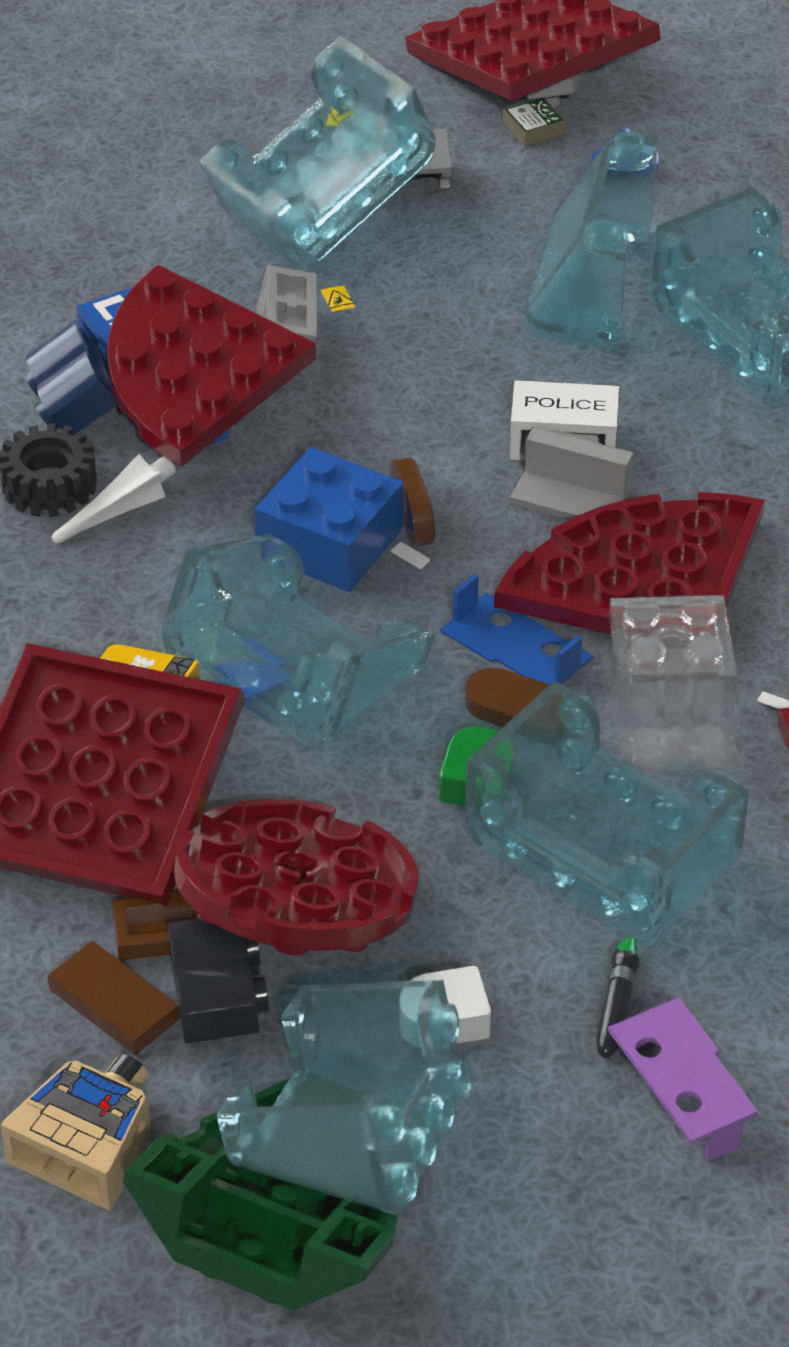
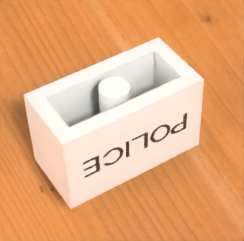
[510,380,619,460]

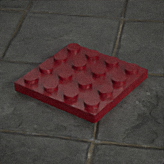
[405,0,661,101]
[0,643,246,907]

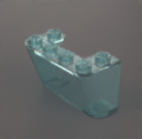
[216,980,471,1215]

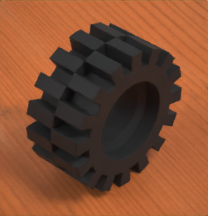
[0,424,97,517]

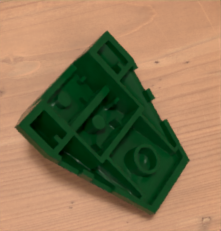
[123,1073,415,1310]

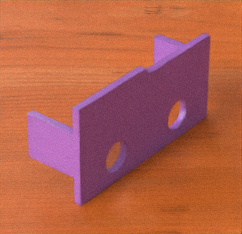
[608,997,758,1162]

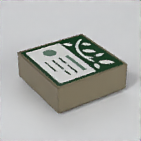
[502,98,566,147]

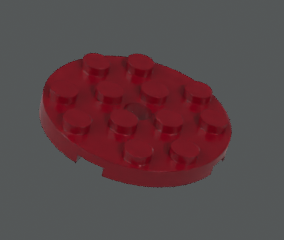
[174,799,419,956]

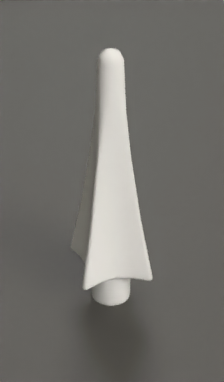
[52,454,176,544]

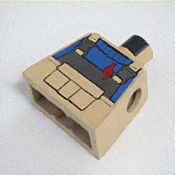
[1,1054,151,1211]

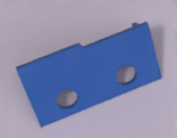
[440,574,593,687]

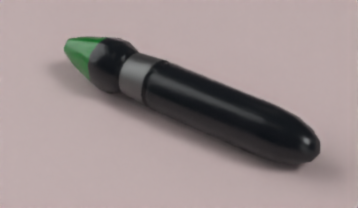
[596,936,640,1058]

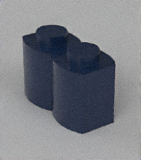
[25,320,117,435]

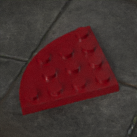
[108,264,316,467]
[494,492,765,658]

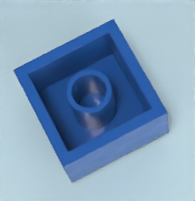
[255,447,404,592]

